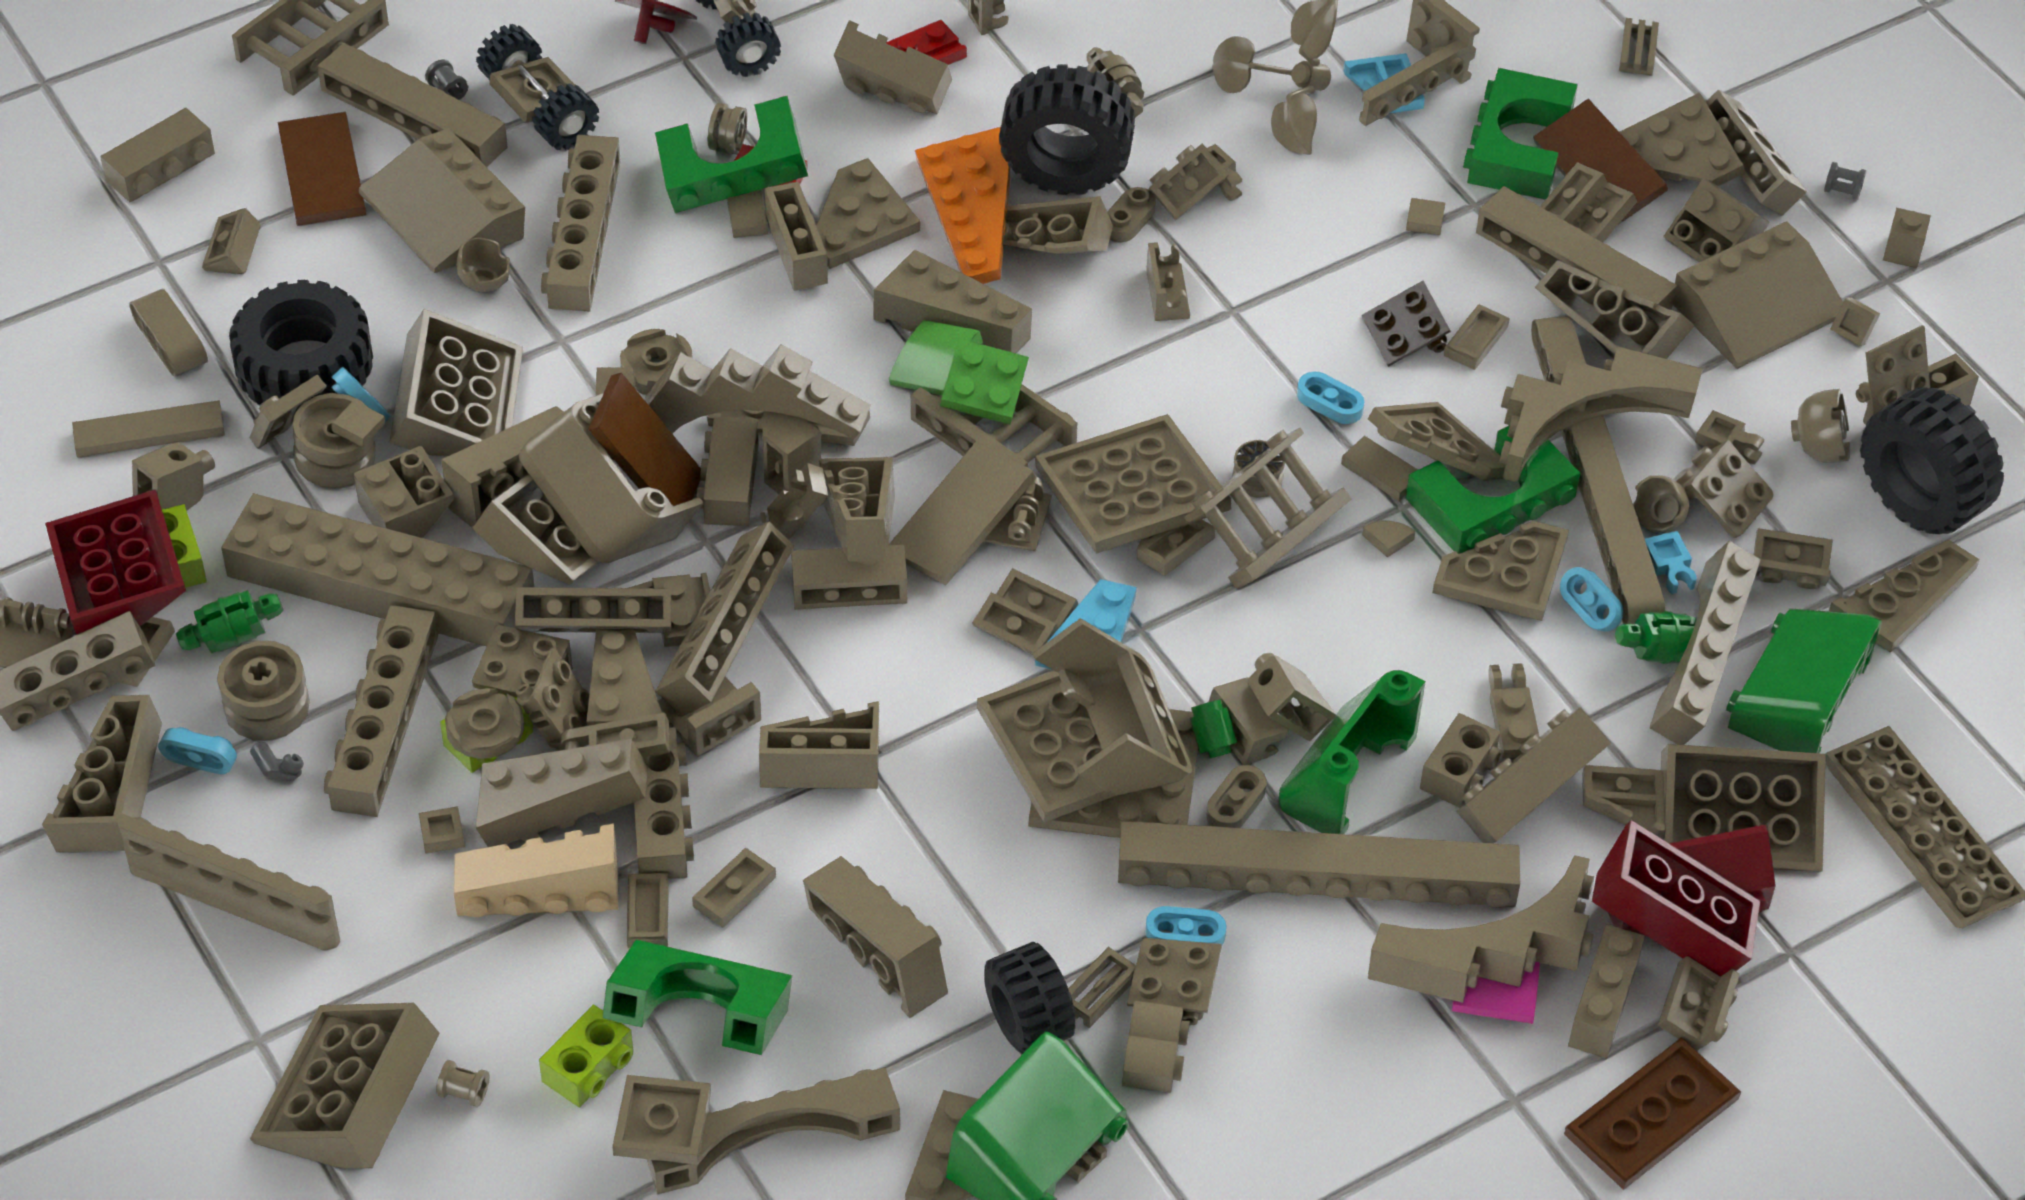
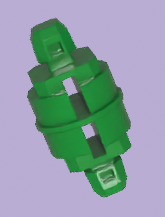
[176,590,284,654]
[1615,611,1696,664]

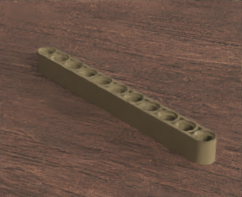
[1531,316,1665,624]

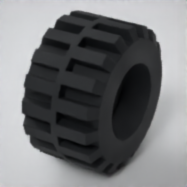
[984,942,1075,1054]

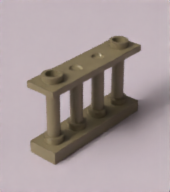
[232,0,389,96]
[911,384,1078,467]
[1184,428,1352,589]

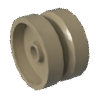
[293,393,375,488]
[217,641,310,741]

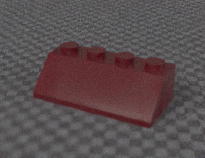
[1591,820,1760,977]
[1608,825,1776,936]

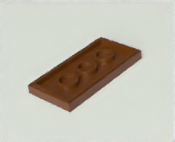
[1533,98,1668,225]
[278,112,366,226]
[588,373,701,507]
[1564,1037,1741,1190]

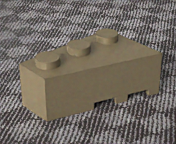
[834,20,952,114]
[759,701,879,789]

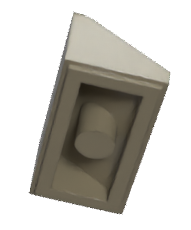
[202,208,260,274]

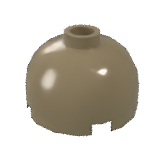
[1791,388,1850,463]

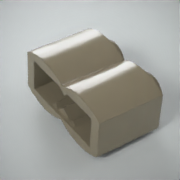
[1122,1001,1190,1093]

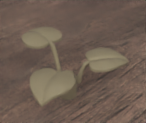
[1212,0,1338,155]

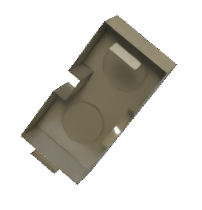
[760,463,828,540]

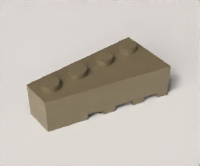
[1535,260,1695,359]
[819,457,895,565]

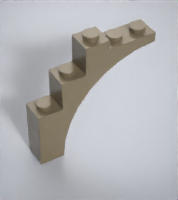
[644,344,871,439]
[1499,346,1703,482]
[1368,855,1594,1003]

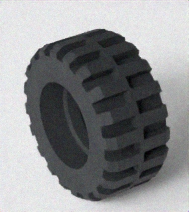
[999,64,1135,195]
[229,280,373,405]
[1860,387,2004,534]

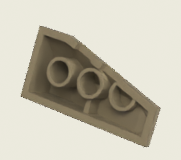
[1002,196,1113,254]

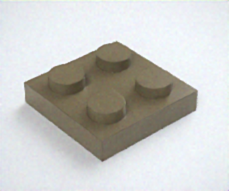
[612,1075,711,1164]

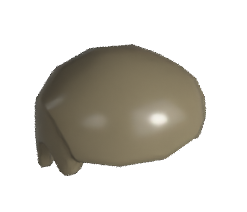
[456,237,510,293]
[1633,475,1689,533]

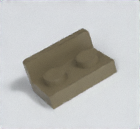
[1149,143,1229,221]

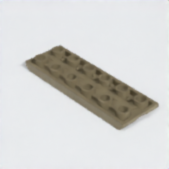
[1825,726,2025,929]
[116,812,341,950]

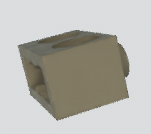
[1420,713,1502,808]

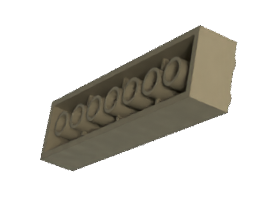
[221,493,535,647]

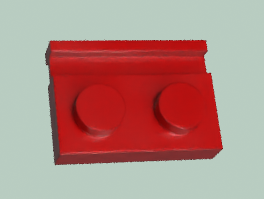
[886,19,967,65]

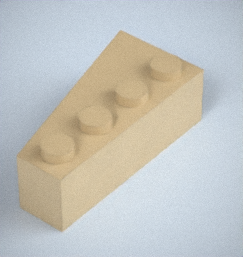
[454,823,618,917]

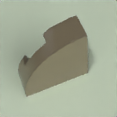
[1362,521,1416,557]

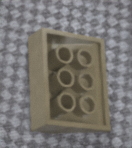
[359,128,525,273]
[1673,221,1843,369]
[389,309,523,456]
[472,474,599,585]
[1661,744,1826,872]
[250,1002,440,1168]

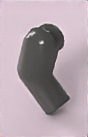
[250,742,304,781]

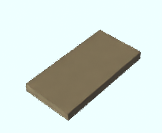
[889,441,1036,585]

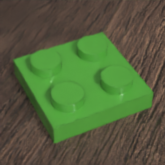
[940,339,1029,425]

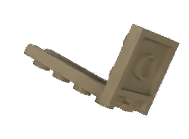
[1359,0,1480,126]

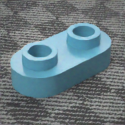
[332,367,392,423]
[1297,372,1365,424]
[1560,567,1623,632]
[158,727,237,774]
[1145,906,1227,945]

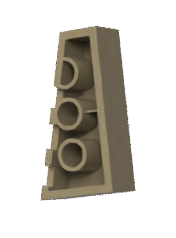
[873,250,1032,353]
[441,406,564,528]
[42,695,162,852]
[1456,707,1611,844]
[475,739,648,847]
[803,856,948,1018]

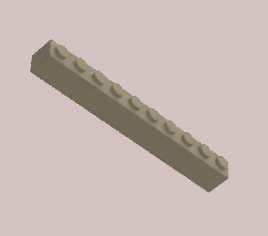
[1118,821,1520,908]

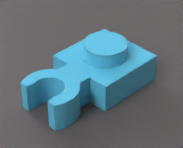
[1645,531,1697,594]

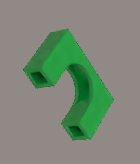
[1463,68,1578,200]
[655,95,808,213]
[1405,425,1580,554]
[602,939,793,1055]

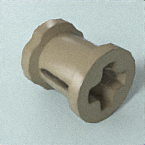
[436,1060,490,1107]

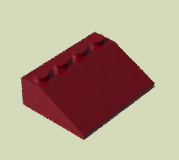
[45,489,186,635]

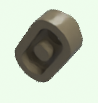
[1107,187,1156,242]
[1206,765,1267,828]

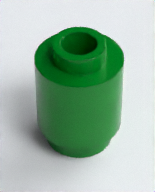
[1190,699,1237,759]

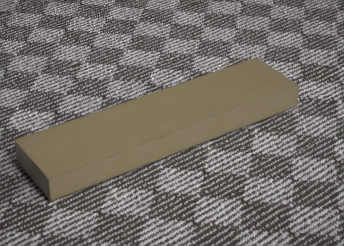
[72,400,225,457]

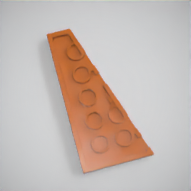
[915,127,1011,284]

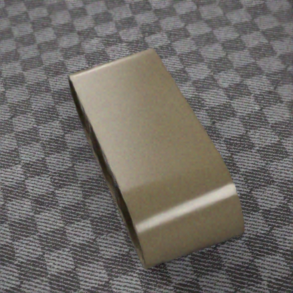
[129,288,208,377]

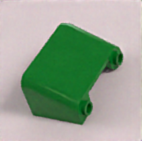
[1726,608,1882,754]
[1278,670,1426,834]
[946,1031,1129,1200]

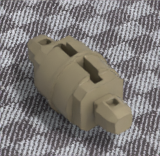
[1086,47,1145,118]

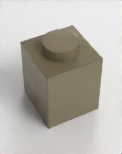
[1883,207,1931,268]

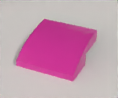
[1452,961,1540,1024]

